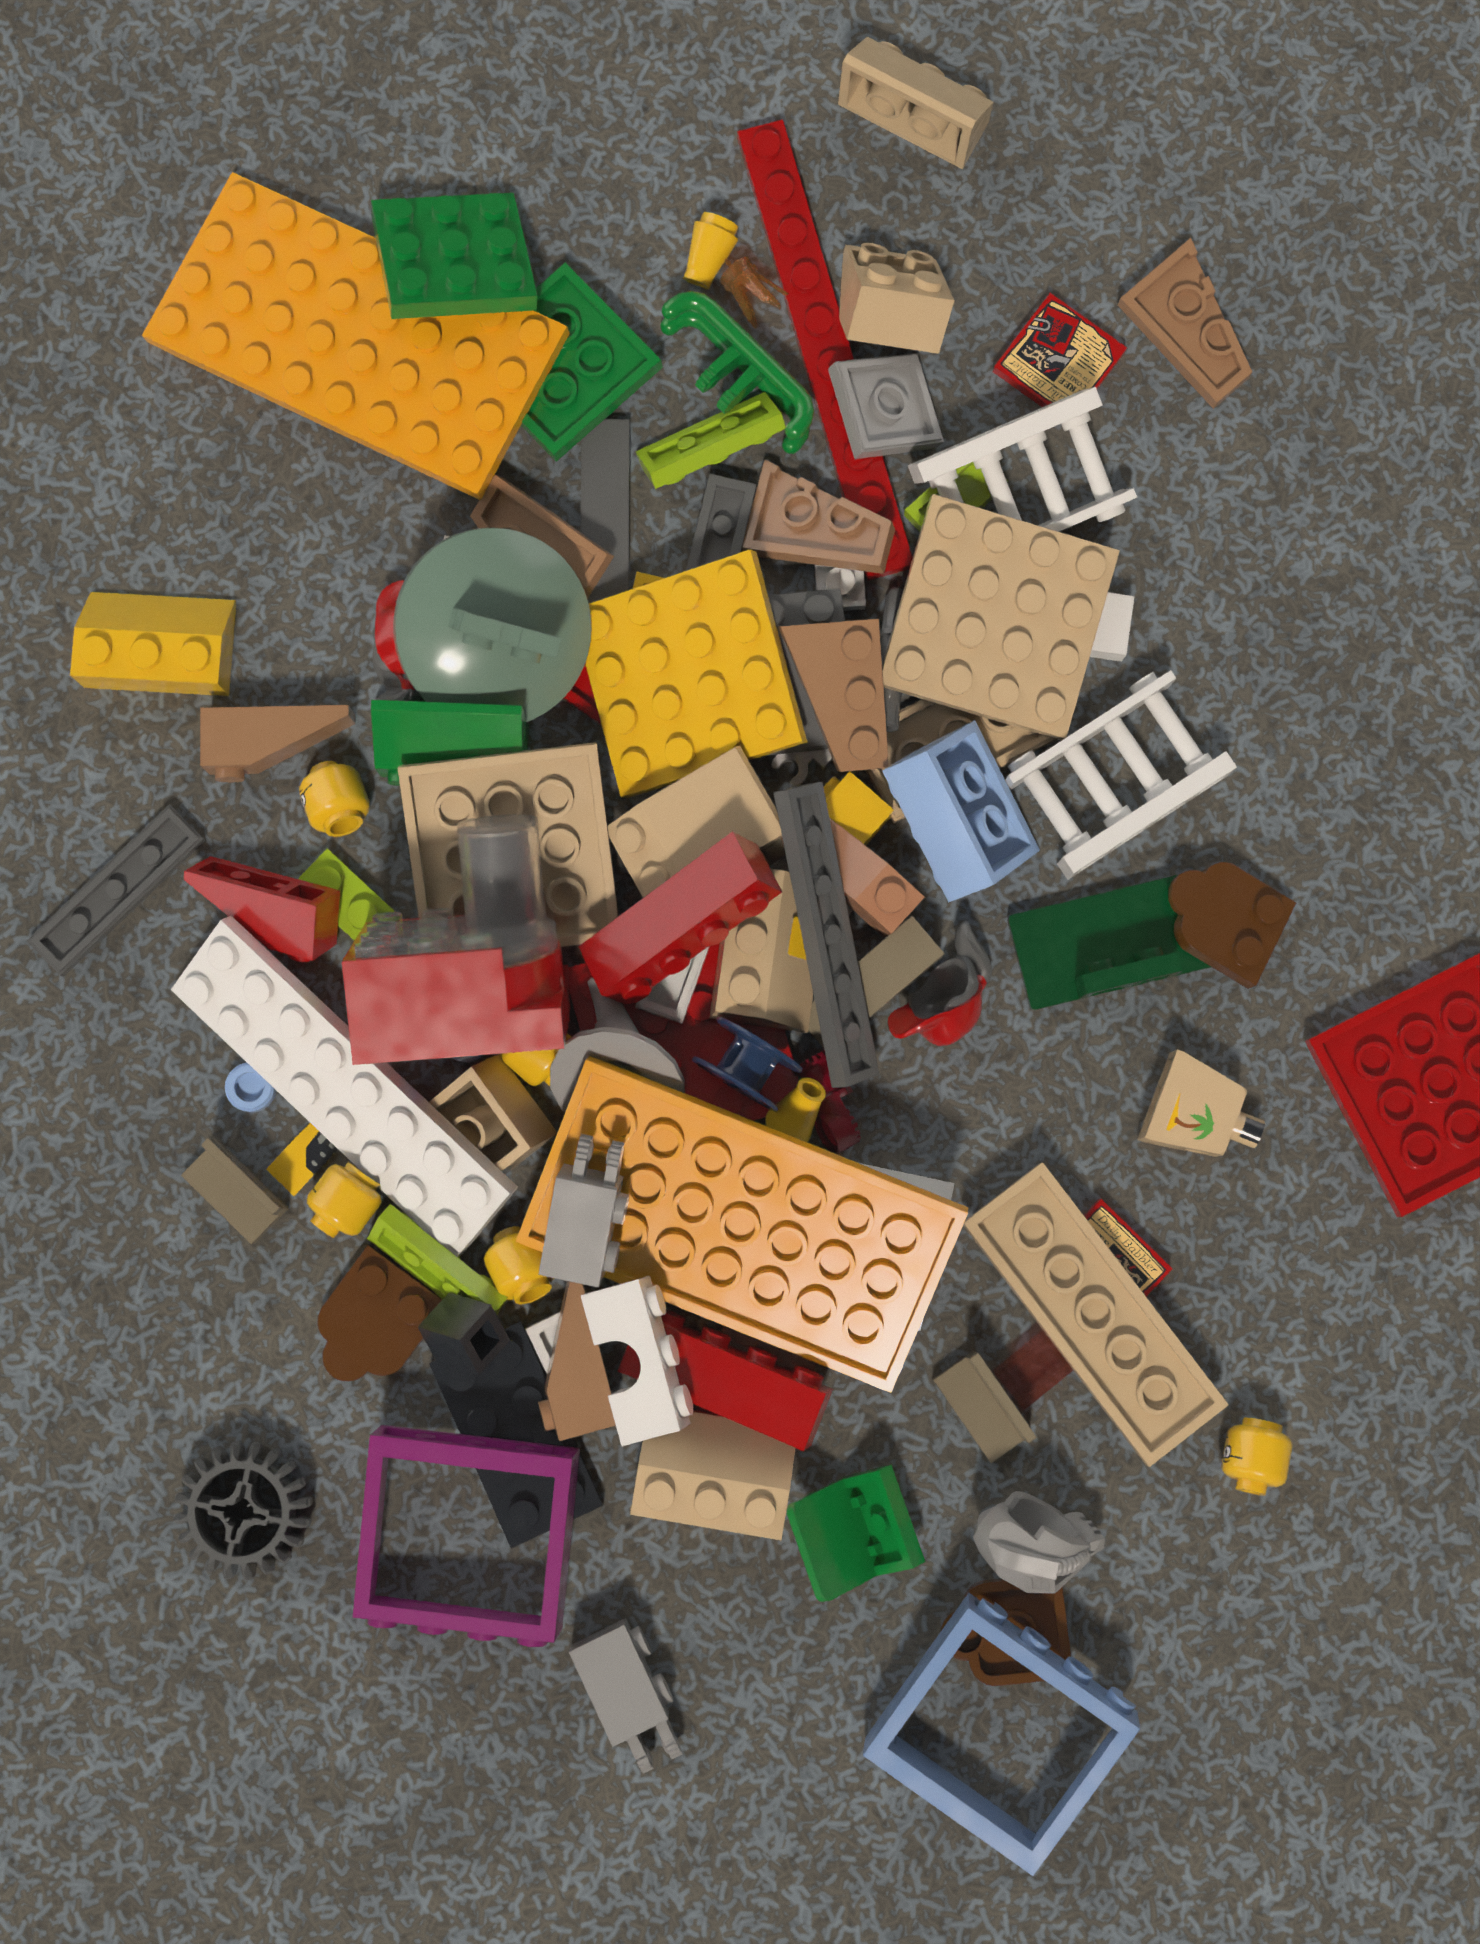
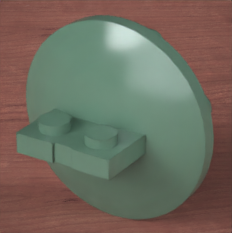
[393,527,591,722]

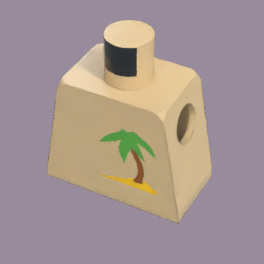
[1137,1049,1265,1157]

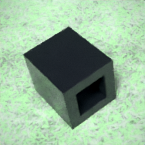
[418,1292,510,1376]

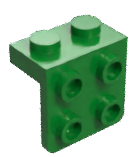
[787,1465,926,1602]

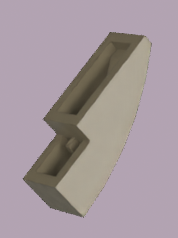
[808,916,945,1049]

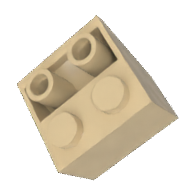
[839,243,954,354]

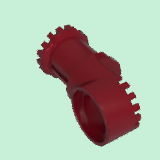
[791,1050,861,1154]

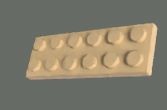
[963,1162,1229,1467]

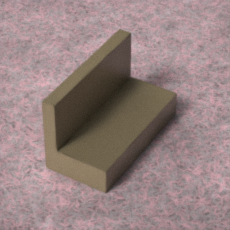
[181,1138,289,1244]
[932,1351,1037,1463]

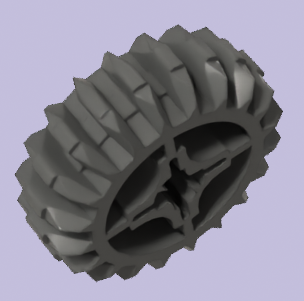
[173,1440,313,1580]

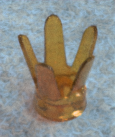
[720,257,789,329]

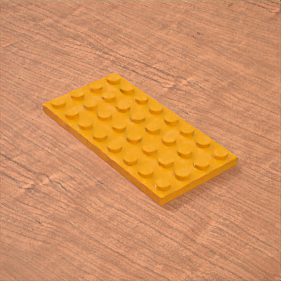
[142,172,570,500]
[515,1055,968,1393]

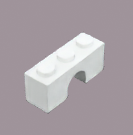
[581,1276,693,1446]

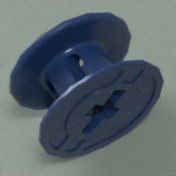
[692,1016,803,1112]

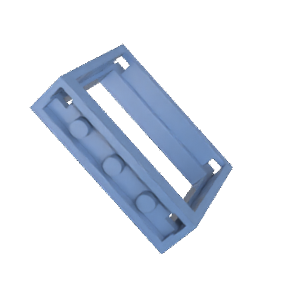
[863,1593,1140,1876]

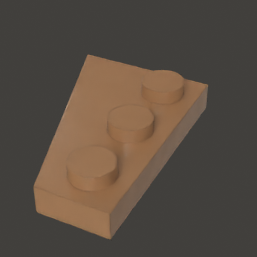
[1118,238,1252,409]
[742,460,895,574]
[470,475,614,599]
[778,619,889,772]

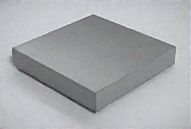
[828,353,944,459]

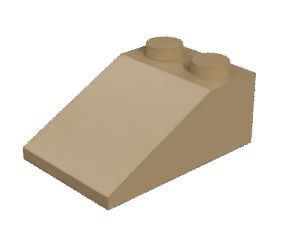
[607,746,782,898]
[429,1054,558,1174]

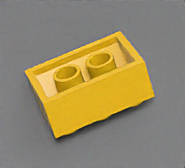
[70,592,236,696]

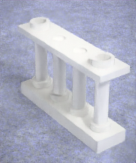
[908,387,1137,532]
[1005,670,1237,880]

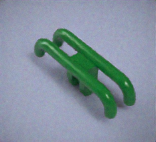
[660,291,814,454]

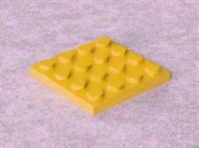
[585,549,807,798]

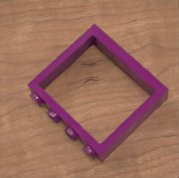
[352,1425,580,1647]

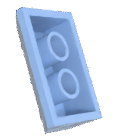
[882,720,1040,903]

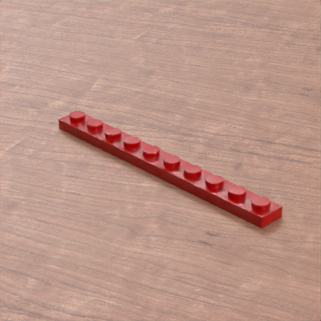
[737,119,913,581]

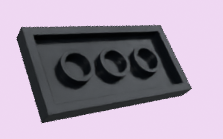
[429,1321,604,1549]

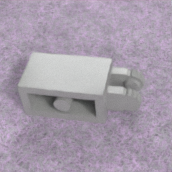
[538,1134,629,1288]
[569,1618,683,1774]

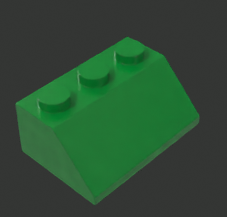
[371,700,529,786]

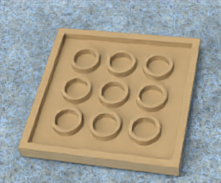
[882,494,1120,740]
[398,742,619,946]

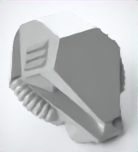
[973,1491,1106,1593]

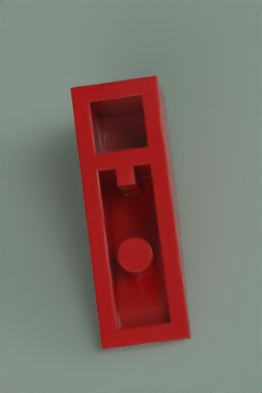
[184,856,340,962]

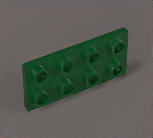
[1007,875,1212,1011]

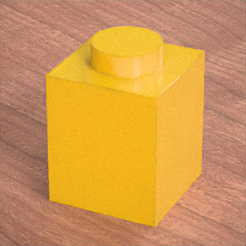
[823,771,894,846]

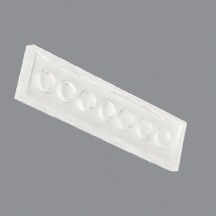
[171,916,518,1257]

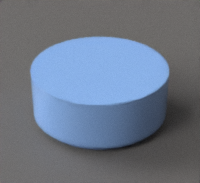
[225,1062,276,1112]

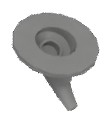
[550,978,685,1112]

